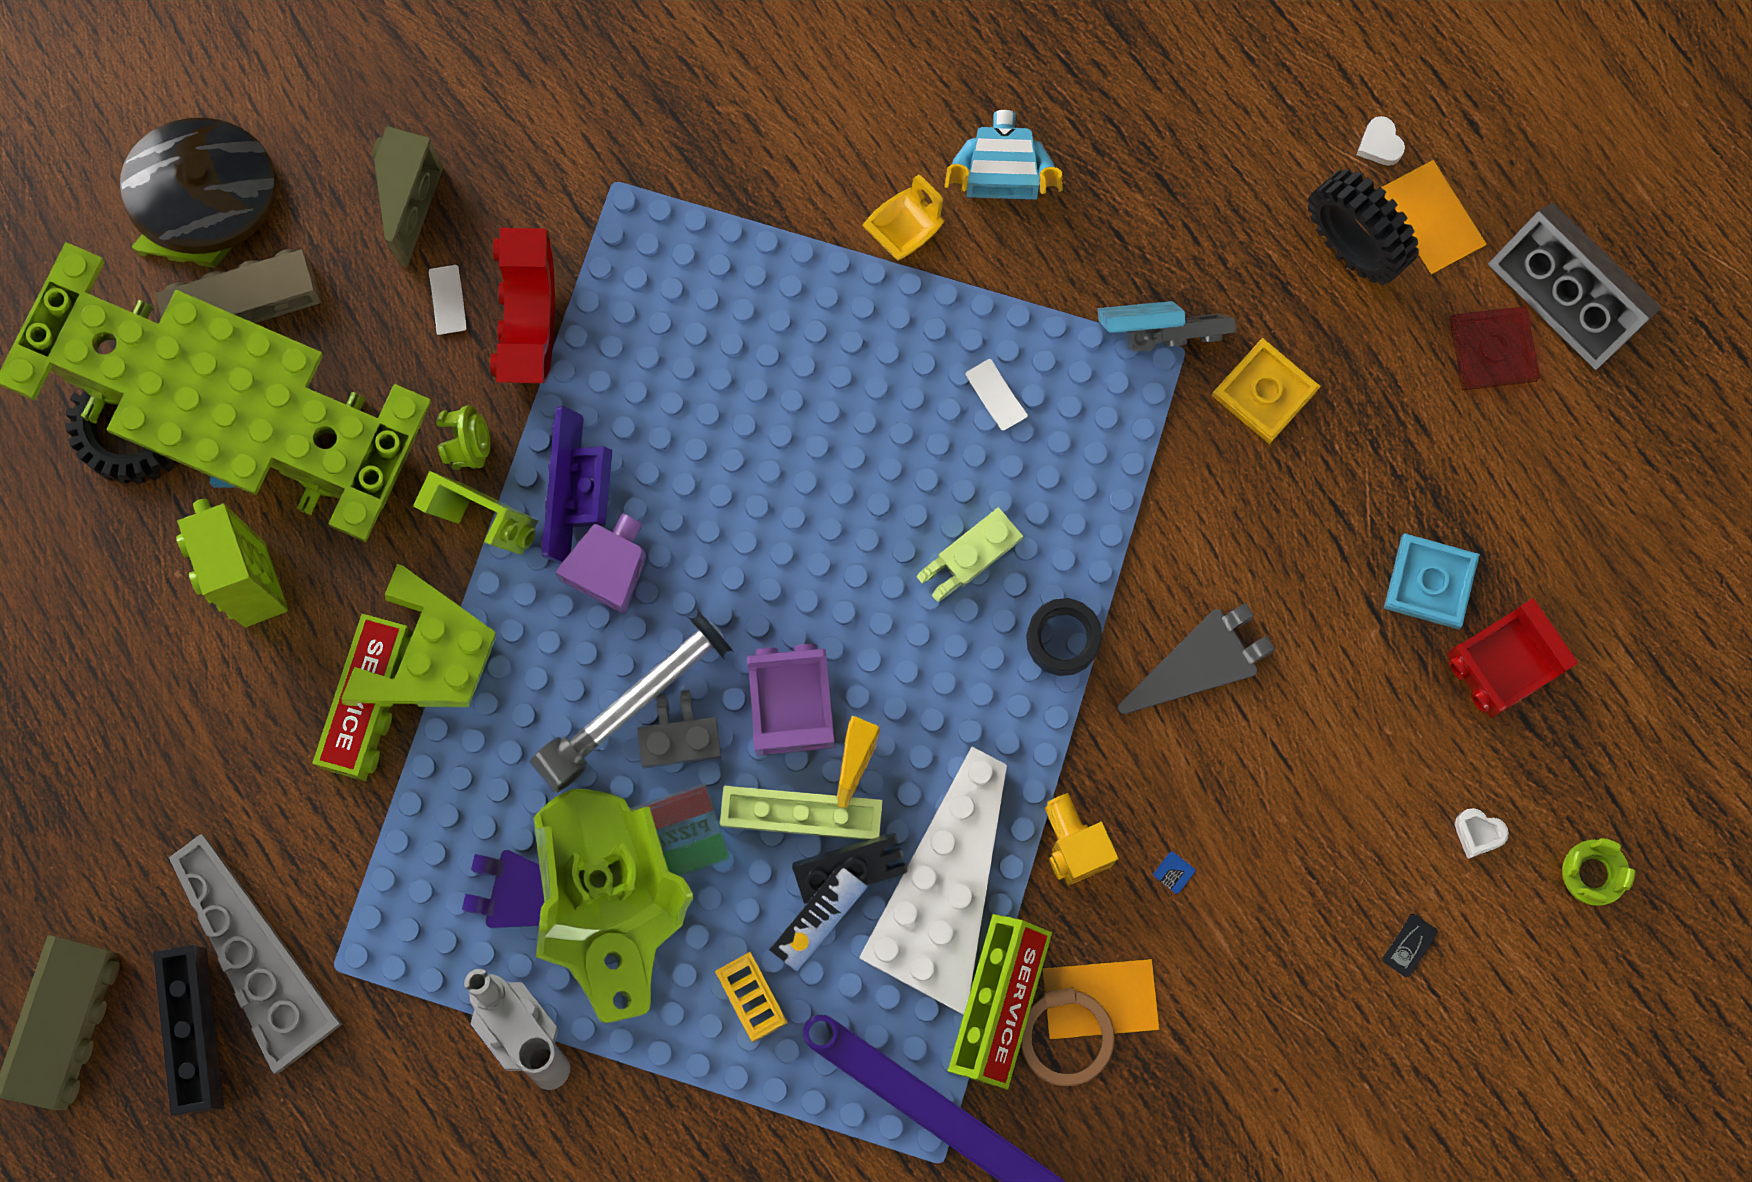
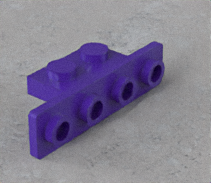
[541,406,613,564]

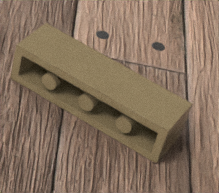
[155,249,322,323]

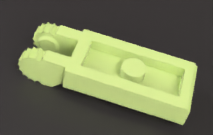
[916,507,1023,602]

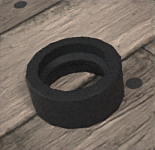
[1026,598,1102,676]

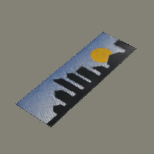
[769,865,868,971]

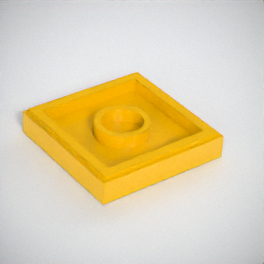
[1212,338,1321,444]

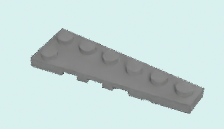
[169,833,343,1074]

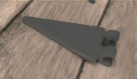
[1118,603,1275,714]

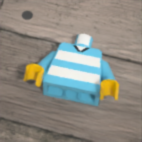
[944,110,1062,199]

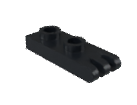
[792,833,908,904]

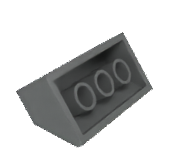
[1488,202,1662,370]

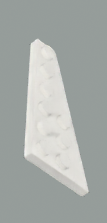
[859,747,1007,1015]

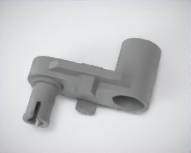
[464,969,570,1090]

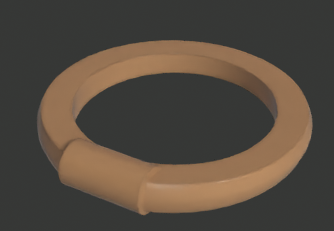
[1020,987,1115,1086]

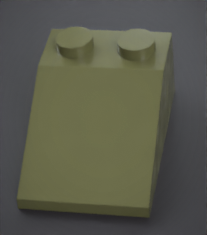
[373,126,444,268]

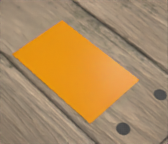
[1381,160,1487,274]
[1043,959,1159,1039]

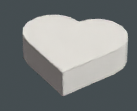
[1356,116,1405,166]
[1455,808,1509,859]

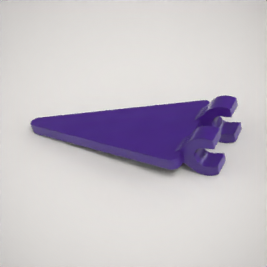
[462,850,544,928]

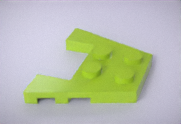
[341,564,496,707]

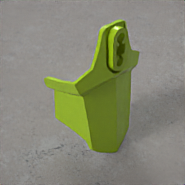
[533,789,693,1023]

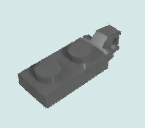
[1127,313,1236,351]

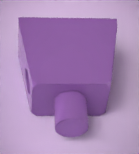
[555,514,646,615]

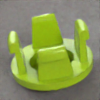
[436,405,490,470]
[1562,838,1635,906]

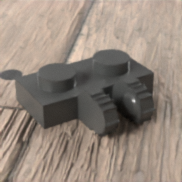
[637,690,721,769]

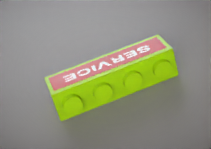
[312,614,413,781]
[948,914,1052,1090]

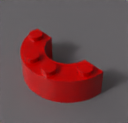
[490,228,555,384]

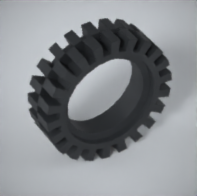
[1308,169,1419,285]
[65,391,175,484]

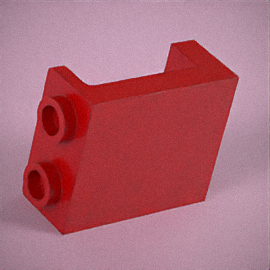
[1447,598,1578,719]

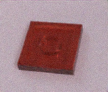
[1449,306,1540,391]

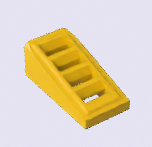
[837,716,880,809]
[715,952,788,1043]

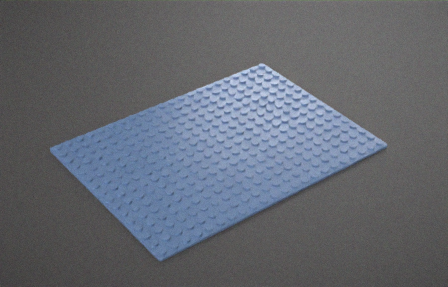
[334,182,1185,1163]

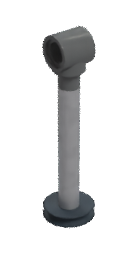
[530,609,734,793]

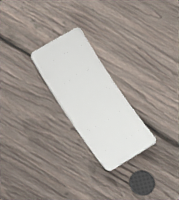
[429,265,466,335]
[966,359,1028,431]

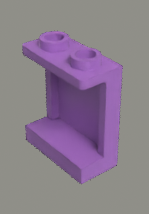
[747,644,835,756]

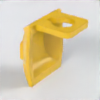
[862,175,944,261]

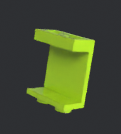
[413,471,539,555]

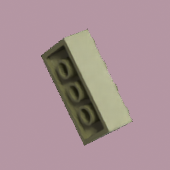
[0,935,120,1110]

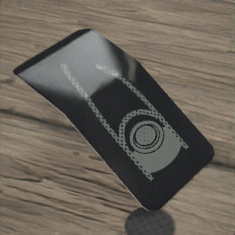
[1382,914,1438,977]

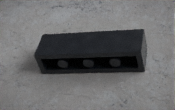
[153,945,225,1116]

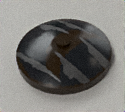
[120,118,276,254]

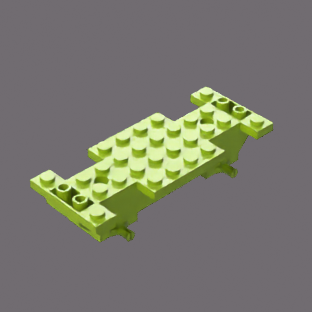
[0,242,431,542]

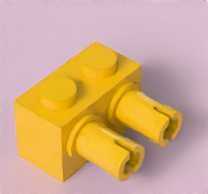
[1044,793,1118,886]

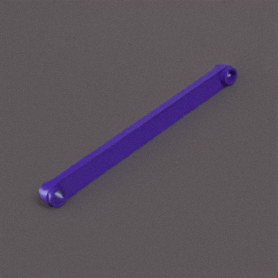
[803,1015,1066,1182]

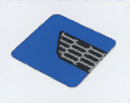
[1153,851,1195,894]

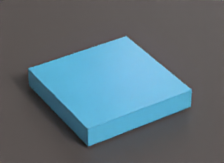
[1098,301,1185,333]
[1384,533,1480,630]

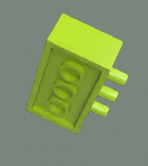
[176,499,289,628]

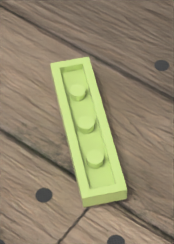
[720,786,883,840]

